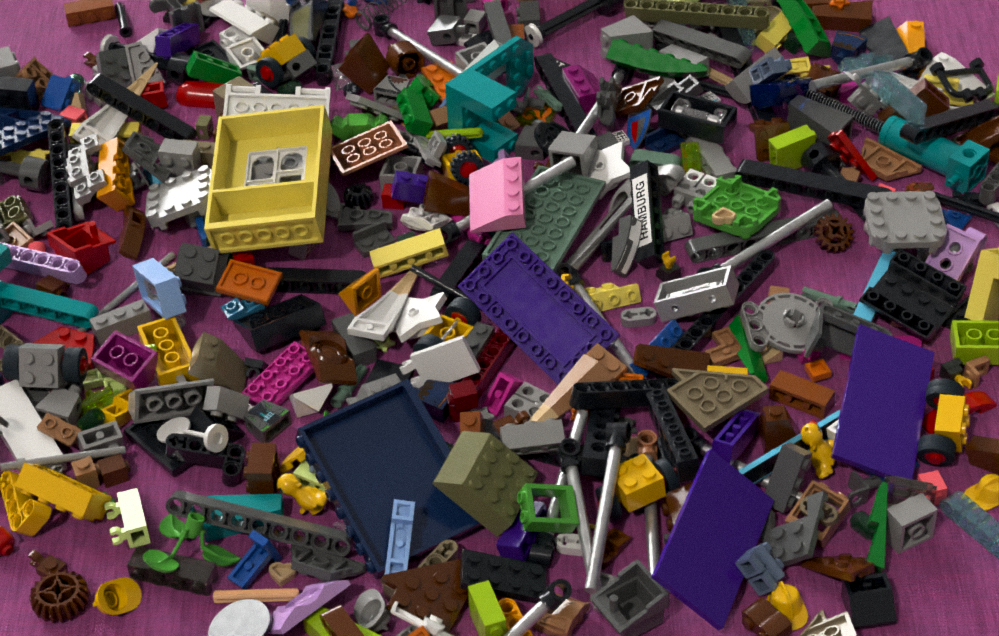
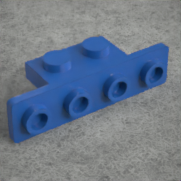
[630,319,684,379]

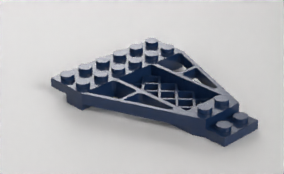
[0,107,71,156]

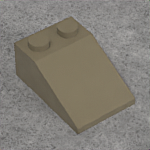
[188,332,248,393]

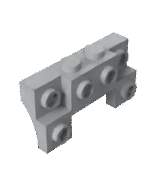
[66,133,107,206]

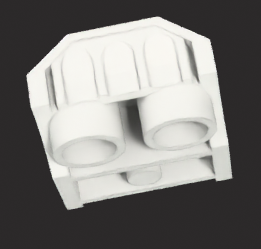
[400,204,453,232]

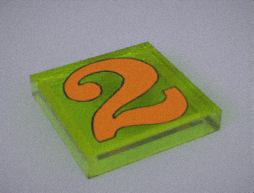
[516,103,556,127]

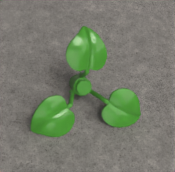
[143,512,241,573]

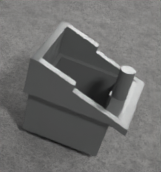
[174,242,229,297]
[589,559,669,636]

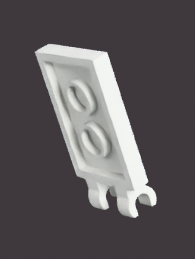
[399,335,481,388]

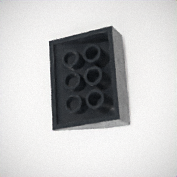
[233,294,327,353]

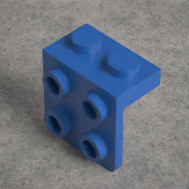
[41,75,82,112]

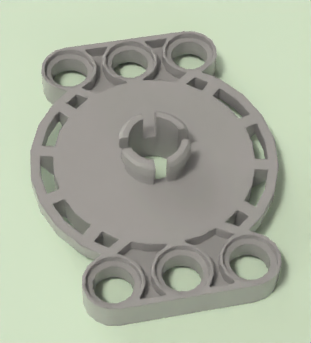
[740,292,833,354]

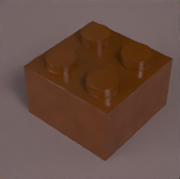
[243,443,280,494]

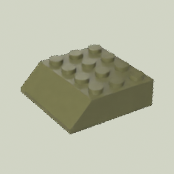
[432,431,538,537]

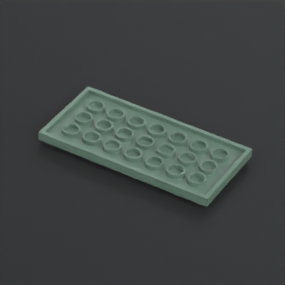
[482,165,606,272]

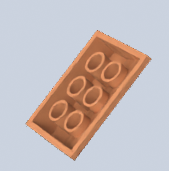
[330,120,408,176]

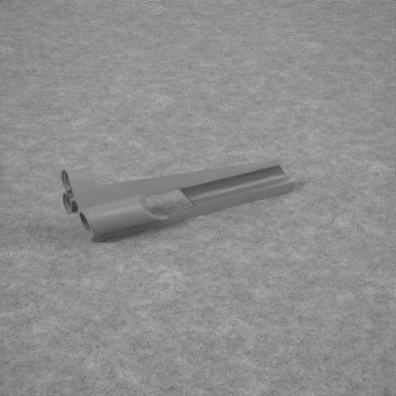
[565,165,685,271]

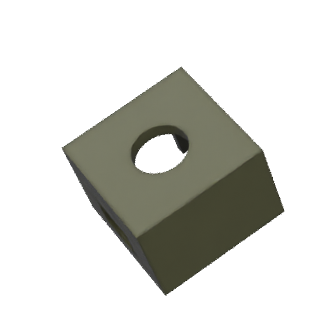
[195,115,214,140]

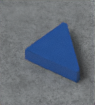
[942,209,973,230]

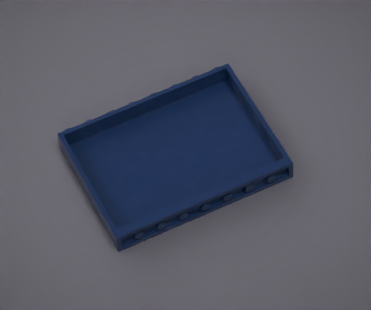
[295,378,484,579]

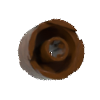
[385,41,424,79]
[804,63,841,97]

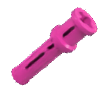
[449,214,491,245]

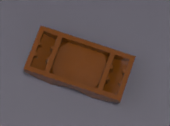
[951,116,999,149]
[299,330,357,385]

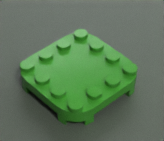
[693,175,781,239]

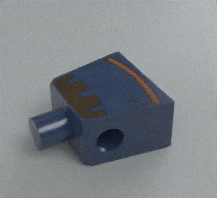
[831,30,868,65]
[414,380,454,423]

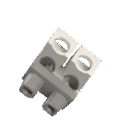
[672,169,717,214]

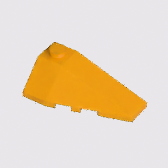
[896,20,925,78]

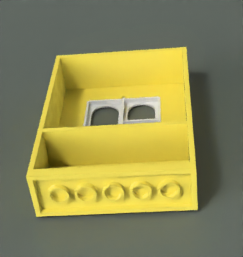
[204,105,332,253]

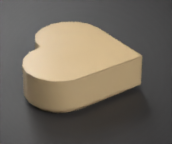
[712,207,736,225]
[269,562,297,587]

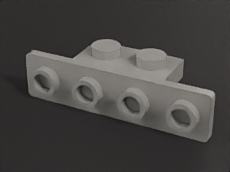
[845,71,889,117]
[413,130,447,167]

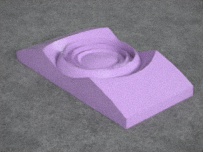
[268,580,351,634]

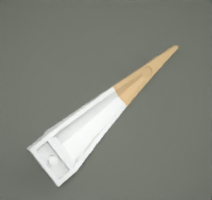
[72,62,158,153]
[347,264,423,341]

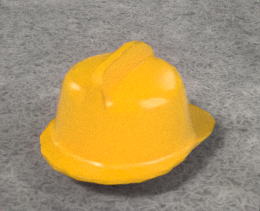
[963,474,999,511]
[92,577,142,615]
[766,581,808,630]

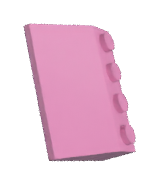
[469,157,526,233]

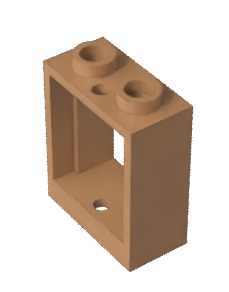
[785,480,851,549]

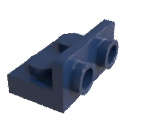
[645,128,686,154]

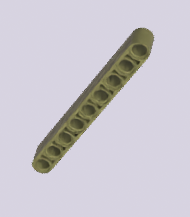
[623,0,770,30]

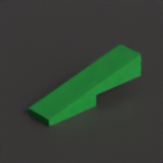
[728,315,768,383]
[866,482,888,574]

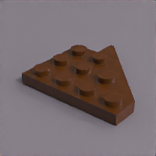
[380,559,468,633]

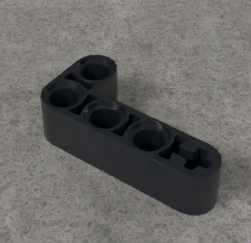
[166,433,245,487]

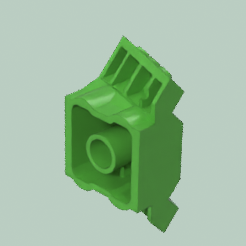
[330,113,388,142]

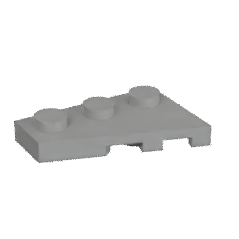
[125,41,167,85]

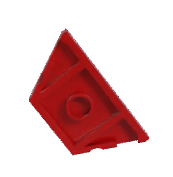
[826,130,877,181]
[33,326,95,370]

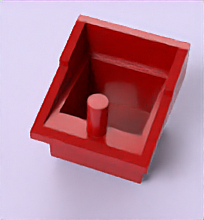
[47,221,116,275]

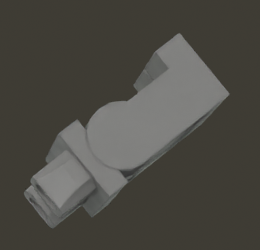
[504,381,565,421]

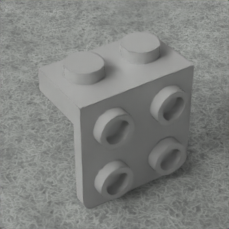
[662,208,693,242]

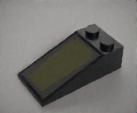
[289,0,329,43]

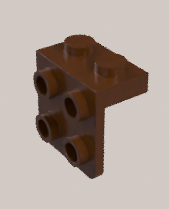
[749,117,789,161]

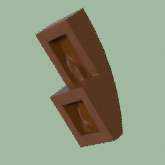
[601,528,631,569]

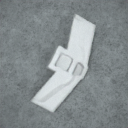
[390,601,454,636]

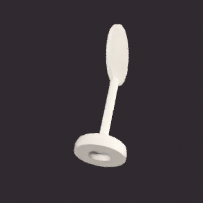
[156,417,228,453]

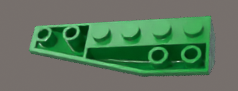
[776,0,831,58]
[606,39,710,77]

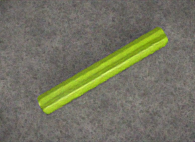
[426,127,484,140]

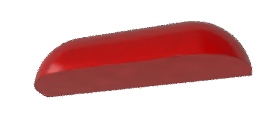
[176,81,224,109]

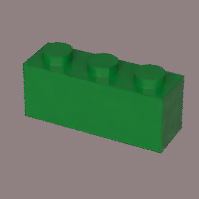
[185,51,242,84]
[396,87,433,137]

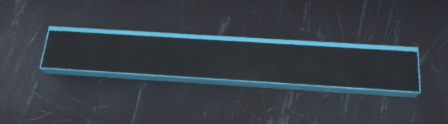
[738,409,841,484]

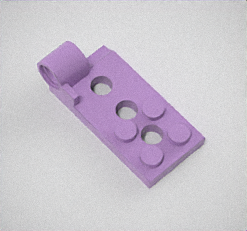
[925,223,988,281]

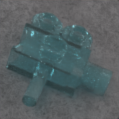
[838,52,894,72]

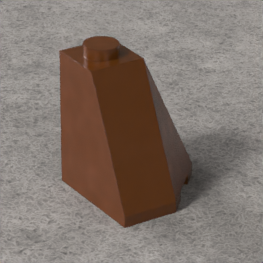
[758,405,800,455]

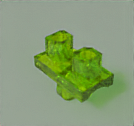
[680,142,702,175]
[81,385,114,421]

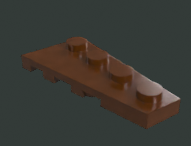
[633,344,711,378]

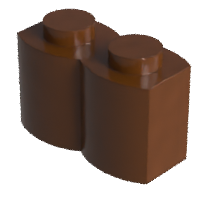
[741,597,792,636]

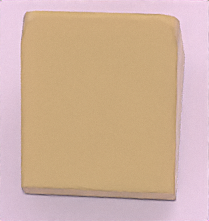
[71,92,87,112]
[760,343,783,365]

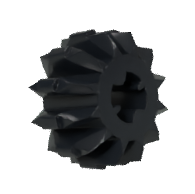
[343,183,374,210]

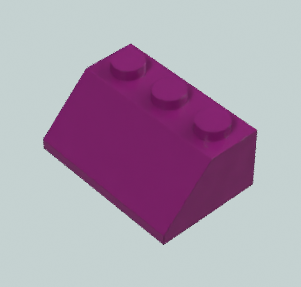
[562,65,600,112]
[91,330,158,390]

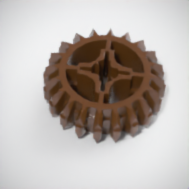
[29,569,89,623]

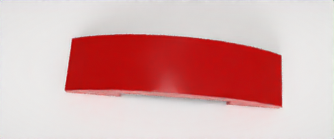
[922,391,997,434]

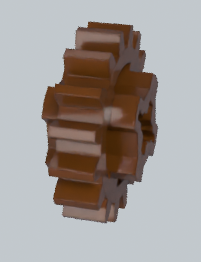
[813,213,855,254]

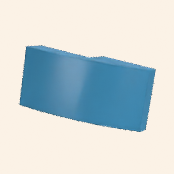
[221,297,265,320]

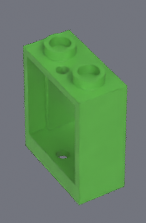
[517,483,579,533]

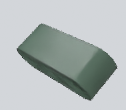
[628,149,682,167]

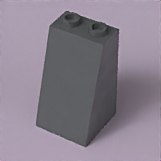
[787,94,854,156]

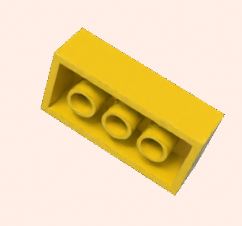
[137,316,200,386]
[15,462,112,522]

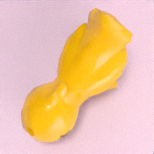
[801,420,835,478]
[277,473,328,515]

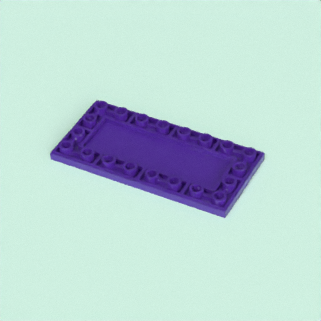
[458,232,620,385]
[831,324,935,487]
[651,449,774,631]

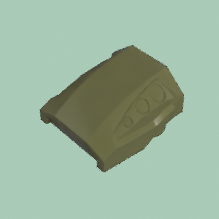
[0,195,33,228]

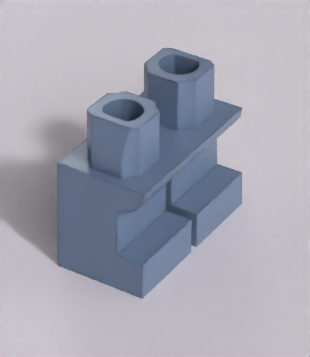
[749,55,792,86]
[735,542,785,596]

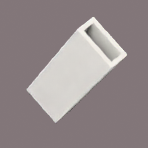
[0,380,68,473]

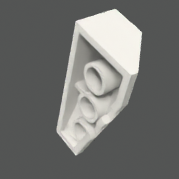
[919,52,995,102]

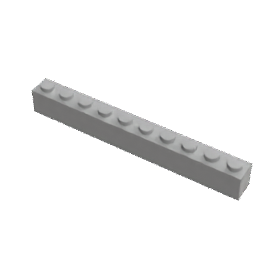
[649,75,737,185]

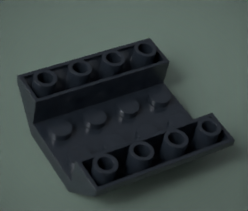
[859,248,967,341]

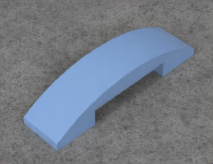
[385,499,415,575]

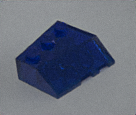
[749,77,812,109]

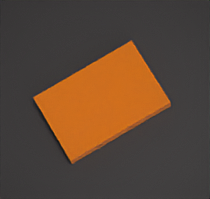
[215,259,283,306]

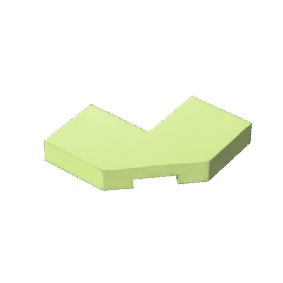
[83,368,126,398]

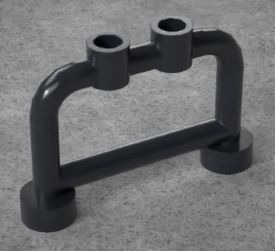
[929,58,993,103]

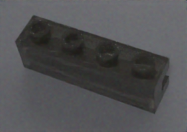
[127,546,219,596]

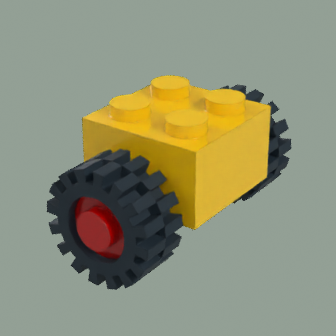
[441,133,484,185]

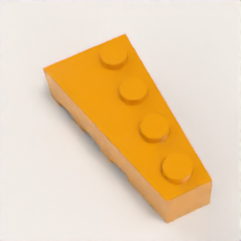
[97,137,135,212]

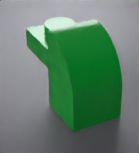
[407,74,441,110]

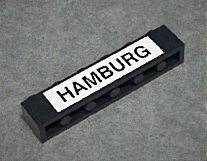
[629,160,665,269]

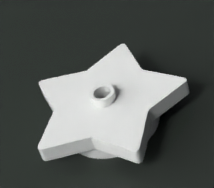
[587,141,630,200]
[392,292,447,343]

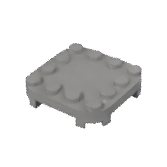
[145,165,212,230]
[863,191,947,254]

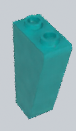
[202,494,284,541]

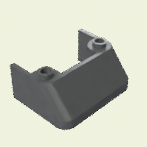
[804,303,893,358]

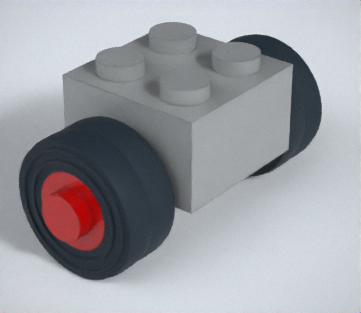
[2,343,88,388]

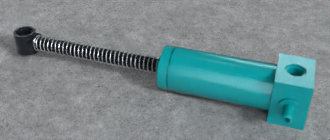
[782,74,990,194]

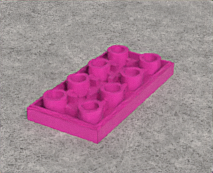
[241,341,314,406]

